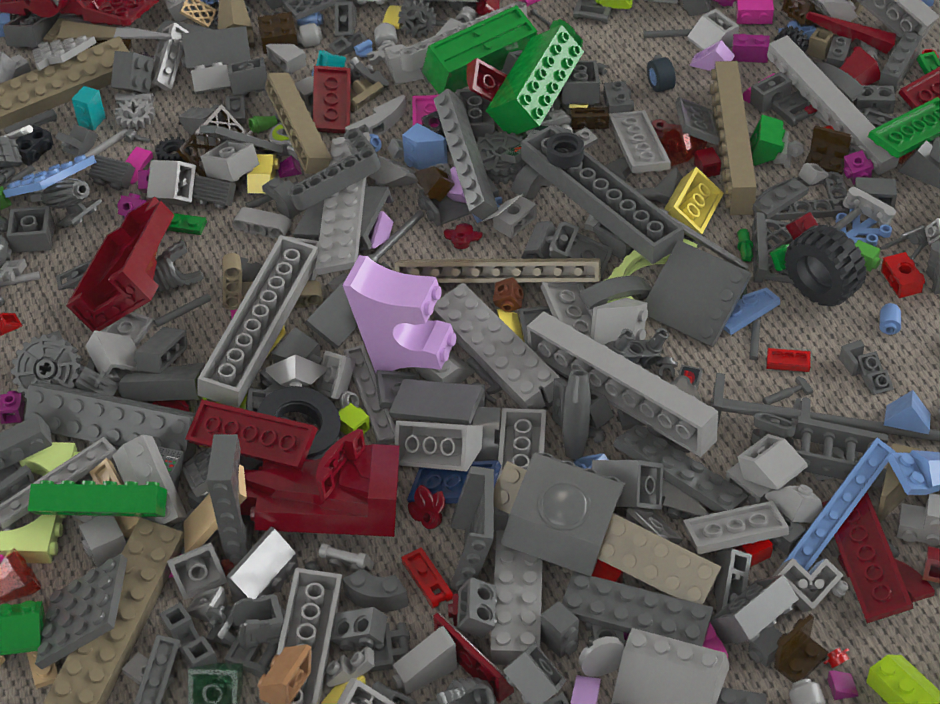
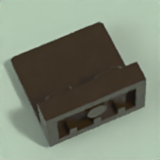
[782,0,826,26]
[804,126,852,175]
[774,614,829,683]

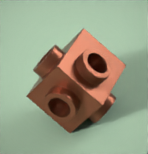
[493,277,524,312]

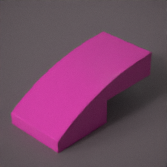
[125,147,153,185]

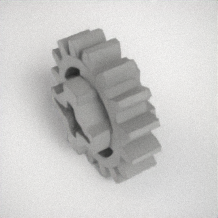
[114,98,155,130]

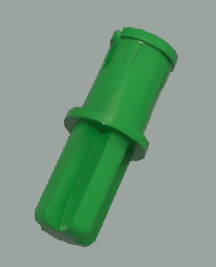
[737,229,753,262]

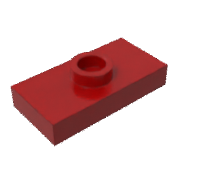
[766,348,811,372]

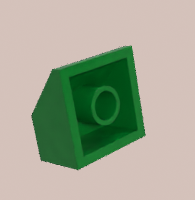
[749,115,785,166]
[0,601,46,656]

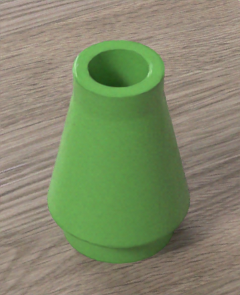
[249,115,277,134]

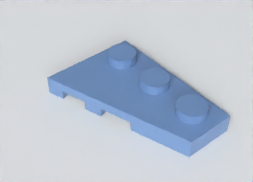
[724,288,780,335]

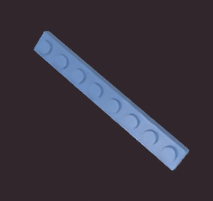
[777,438,896,571]

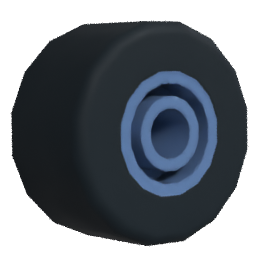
[647,57,676,93]

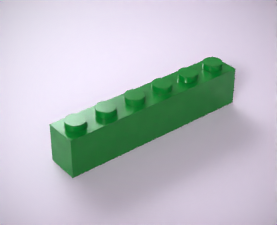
[28,480,168,517]

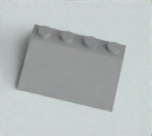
[611,628,730,704]

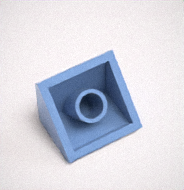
[884,390,931,434]

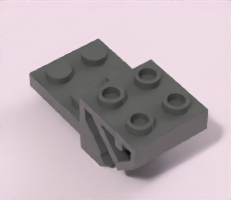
[521,221,613,282]

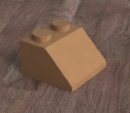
[258,644,311,704]

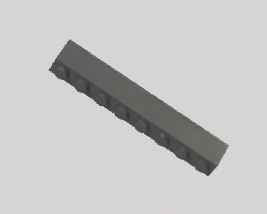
[434,88,498,220]

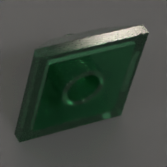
[188,663,243,704]

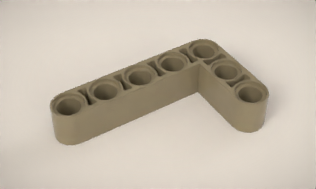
[222,253,323,310]

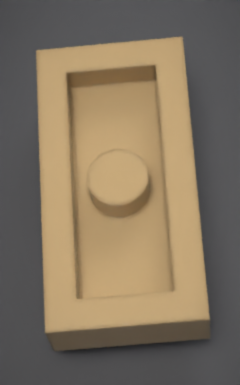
[27,651,59,689]

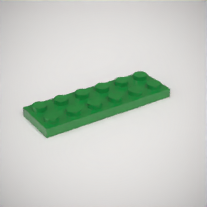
[868,97,940,159]

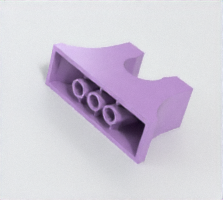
[343,255,456,373]

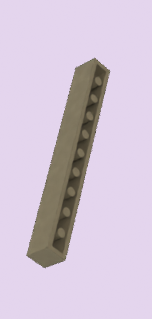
[395,258,601,283]

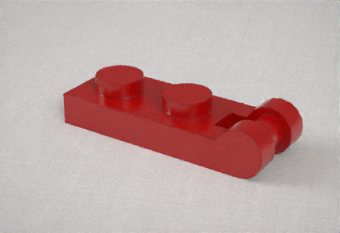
[401,547,453,609]

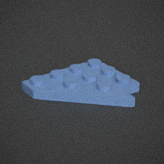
[3,154,96,198]

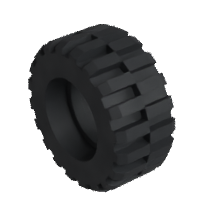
[785,225,866,307]

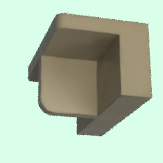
[350,79,383,112]

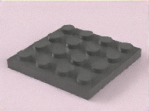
[35,554,128,669]

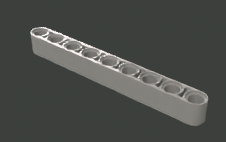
[400,2,527,71]

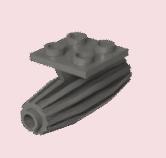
[41,179,102,227]

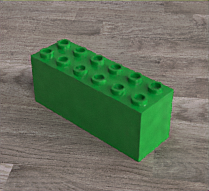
[422,5,537,94]
[486,25,584,135]

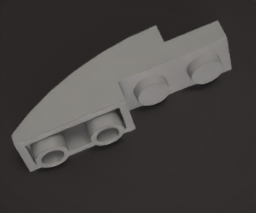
[345,94,406,136]

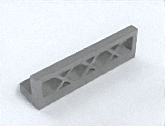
[150,22,189,91]

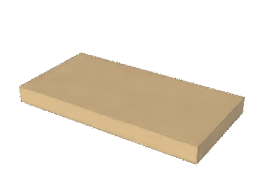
[183,464,247,553]

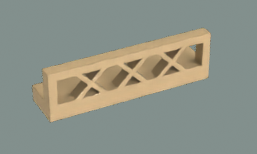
[89,458,142,539]

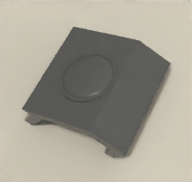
[501,452,625,577]

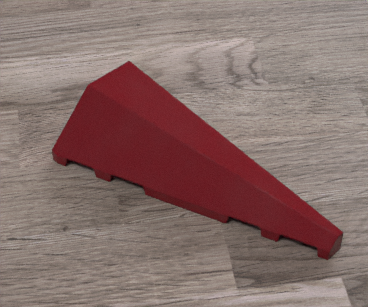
[806,12,896,54]
[804,46,881,114]

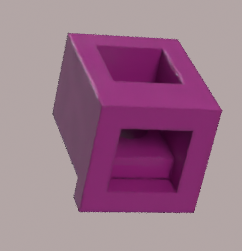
[0,390,25,424]

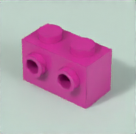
[736,0,774,24]

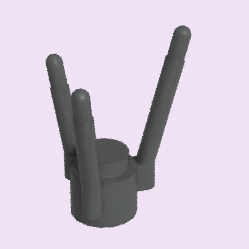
[879,225,928,260]

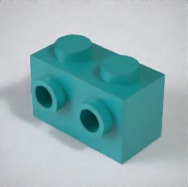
[72,86,106,131]

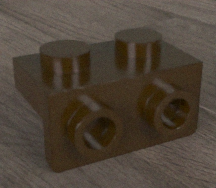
[571,107,609,130]

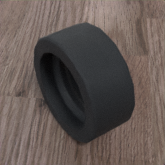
[547,133,584,168]

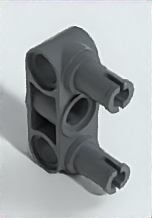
[605,328,669,368]

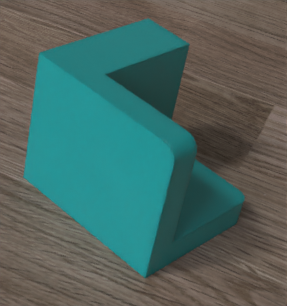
[316,50,346,67]

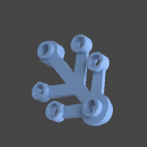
[836,208,892,247]

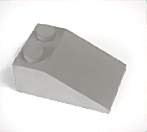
[590,298,648,345]

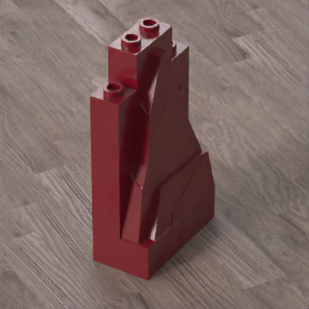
[66,196,174,332]
[240,444,400,537]

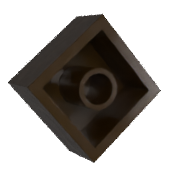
[257,12,298,54]

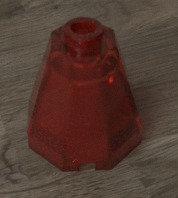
[659,125,707,166]
[0,548,41,604]

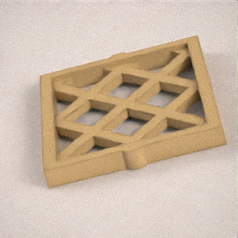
[180,0,217,28]

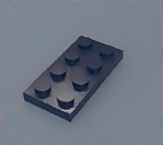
[407,460,502,504]

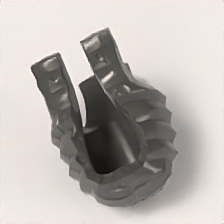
[153,240,204,292]
[422,677,497,704]

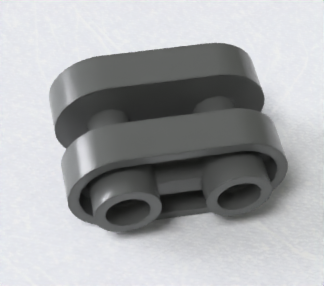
[751,412,796,447]

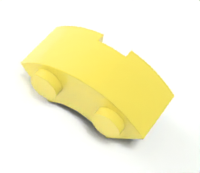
[247,154,279,193]

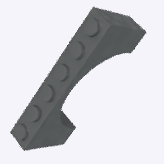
[207,434,255,566]

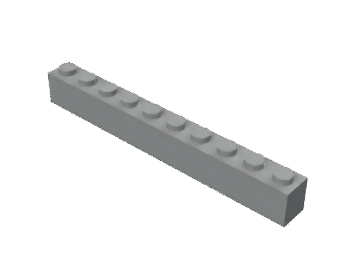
[767,35,899,175]

